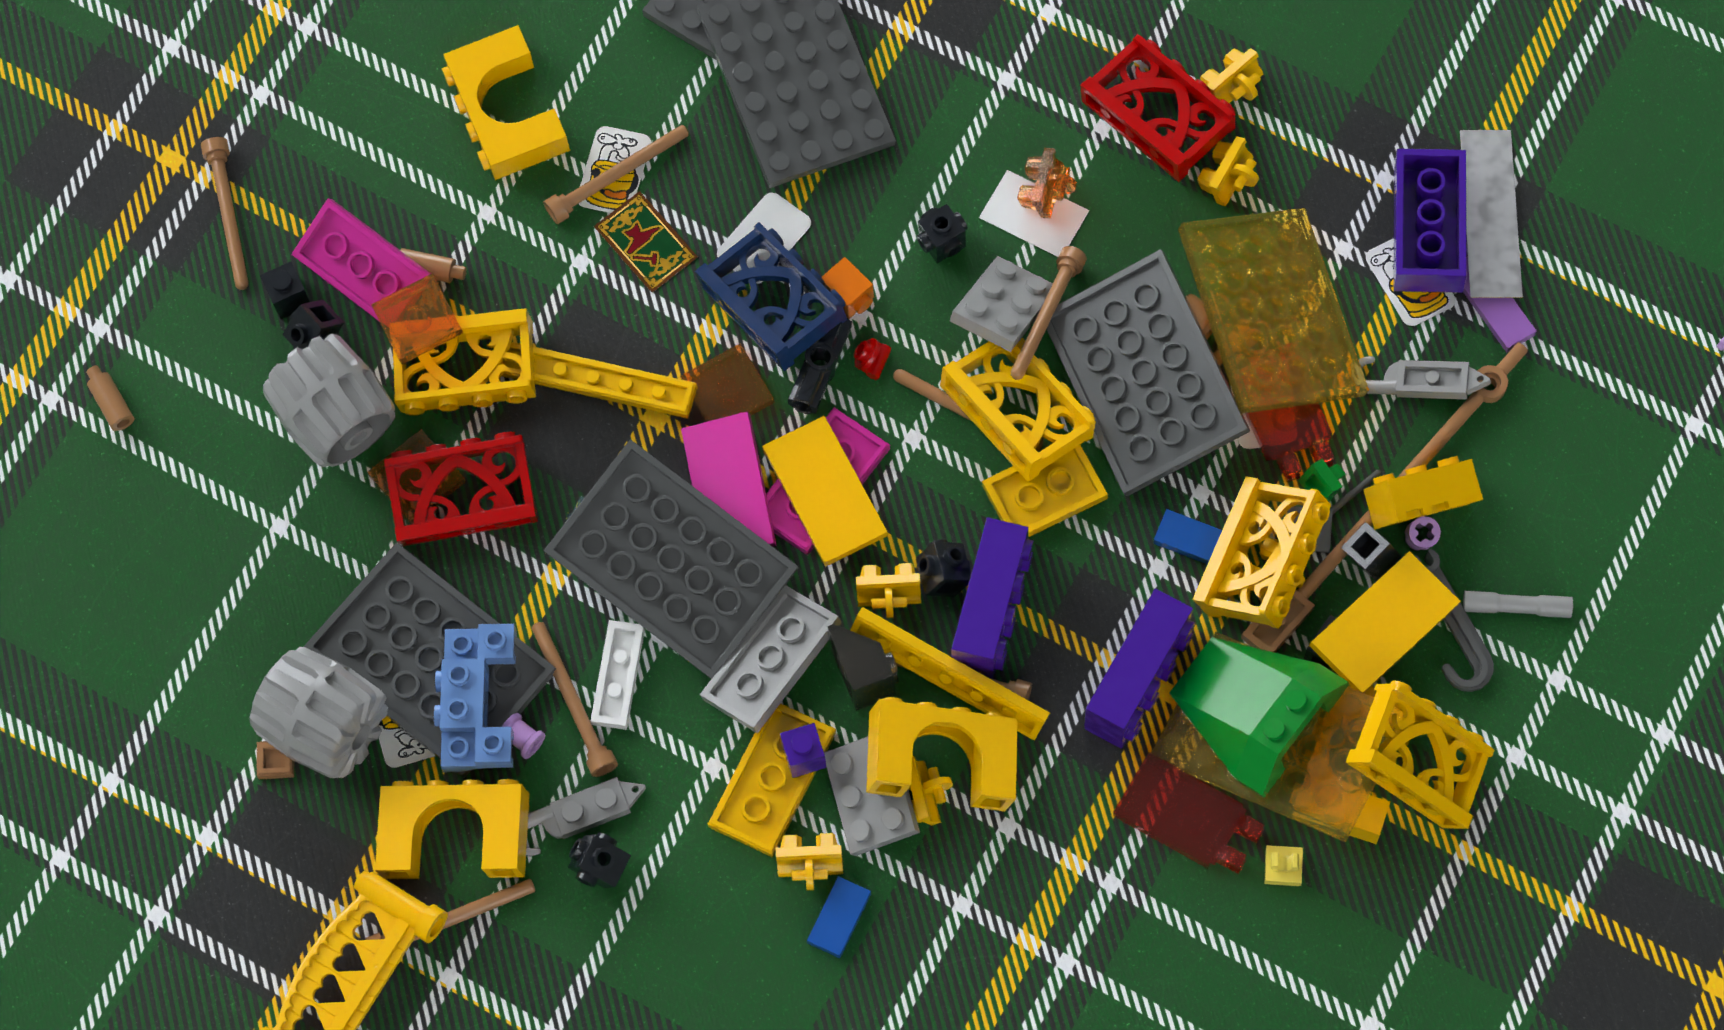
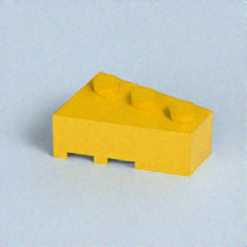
[1363,456,1483,530]

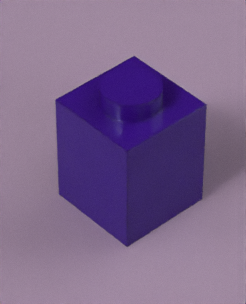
[780,723,827,778]

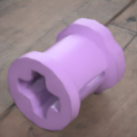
[1405,516,1441,551]
[502,713,546,759]

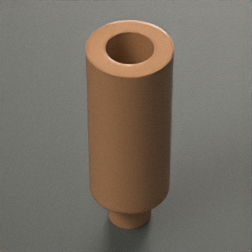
[400,248,467,283]
[86,365,134,431]

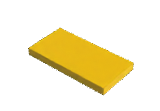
[762,416,888,567]
[1309,551,1461,696]
[708,703,836,858]

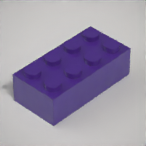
[1393,149,1466,293]
[951,517,1034,679]
[1084,588,1195,749]

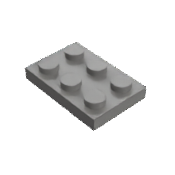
[950,256,1053,352]
[824,736,920,856]

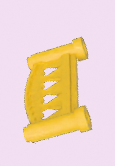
[261,870,448,1030]

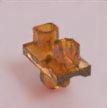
[1017,148,1077,218]

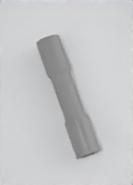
[1463,590,1573,618]

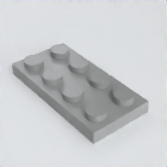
[700,585,842,733]

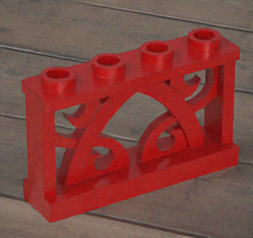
[1080,34,1235,182]
[384,431,538,547]

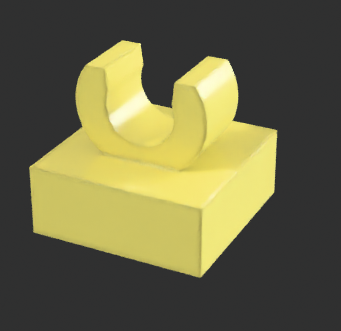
[1264,845,1303,886]

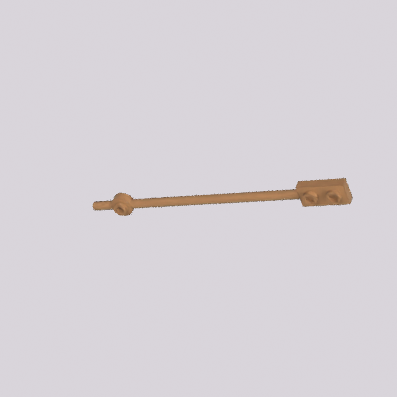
[1241,342,1528,653]

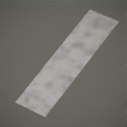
[1460,130,1523,298]

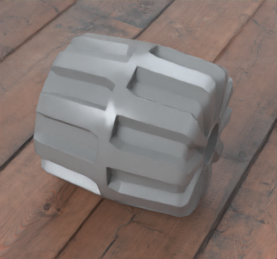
[263,334,395,467]
[249,647,389,778]

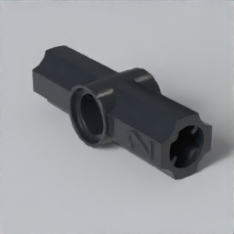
[788,320,852,415]

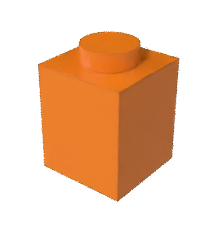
[822,257,874,319]

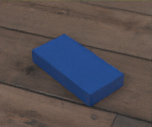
[1153,509,1222,565]
[807,876,871,958]

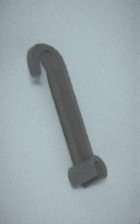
[1415,549,1494,692]

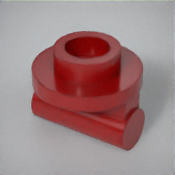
[854,338,891,380]

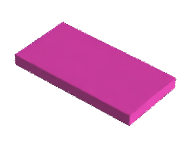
[291,198,435,330]
[766,407,890,556]
[681,412,777,547]

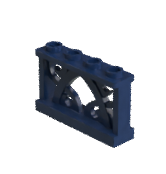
[695,222,848,371]

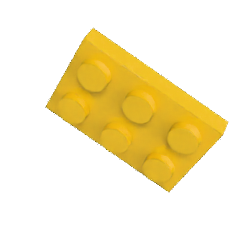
[982,445,1108,537]

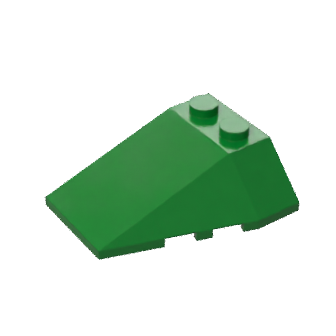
[1169,637,1350,798]

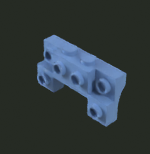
[434,624,517,772]

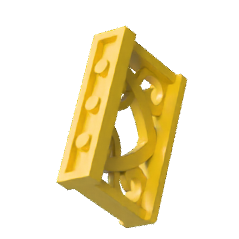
[390,308,536,415]
[940,338,1096,482]
[1192,476,1331,629]
[1345,681,1495,829]

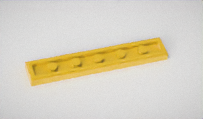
[502,342,698,419]
[848,607,1050,741]

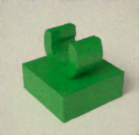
[1298,459,1346,502]

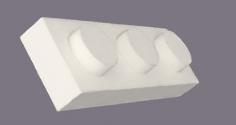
[590,620,645,730]

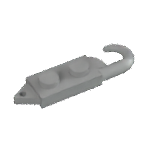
[1350,356,1491,399]
[526,777,646,856]

